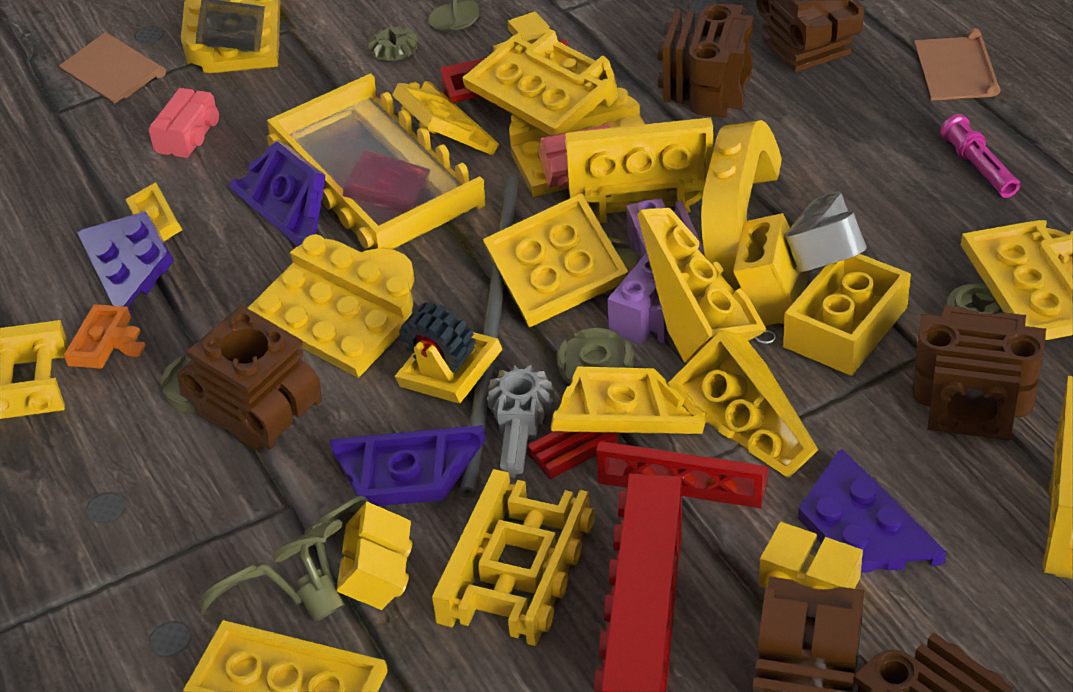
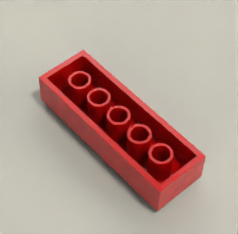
[594,474,682,692]

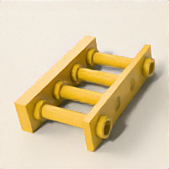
[0,320,69,419]

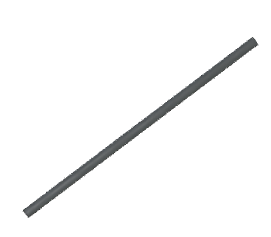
[459,175,520,498]

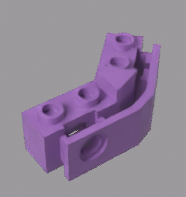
[607,198,704,345]

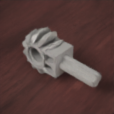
[487,364,554,478]

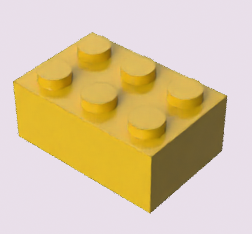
[783,254,911,376]

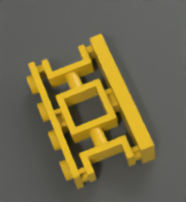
[432,469,595,646]

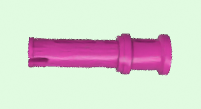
[940,114,1020,198]

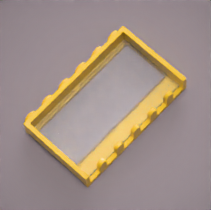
[267,73,485,250]

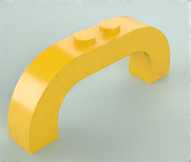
[701,120,782,291]

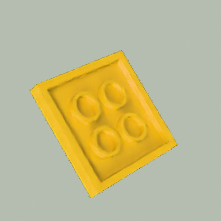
[483,193,629,328]

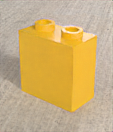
[733,213,809,326]

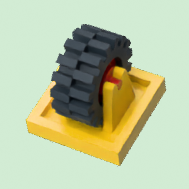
[395,302,502,404]

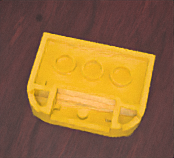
[181,0,280,73]
[462,28,619,136]
[509,88,645,197]
[565,117,713,223]
[960,220,1073,340]
[248,234,413,378]
[1042,376,1073,579]

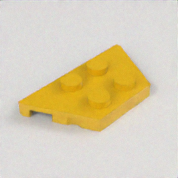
[392,81,499,155]
[550,366,706,434]

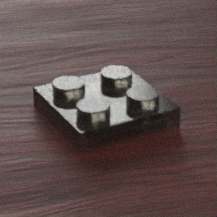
[196,0,265,52]

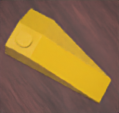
[637,208,766,363]
[667,330,819,477]

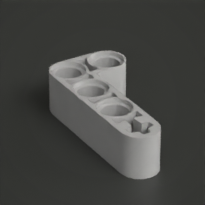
[785,191,867,272]

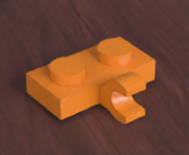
[64,304,146,369]

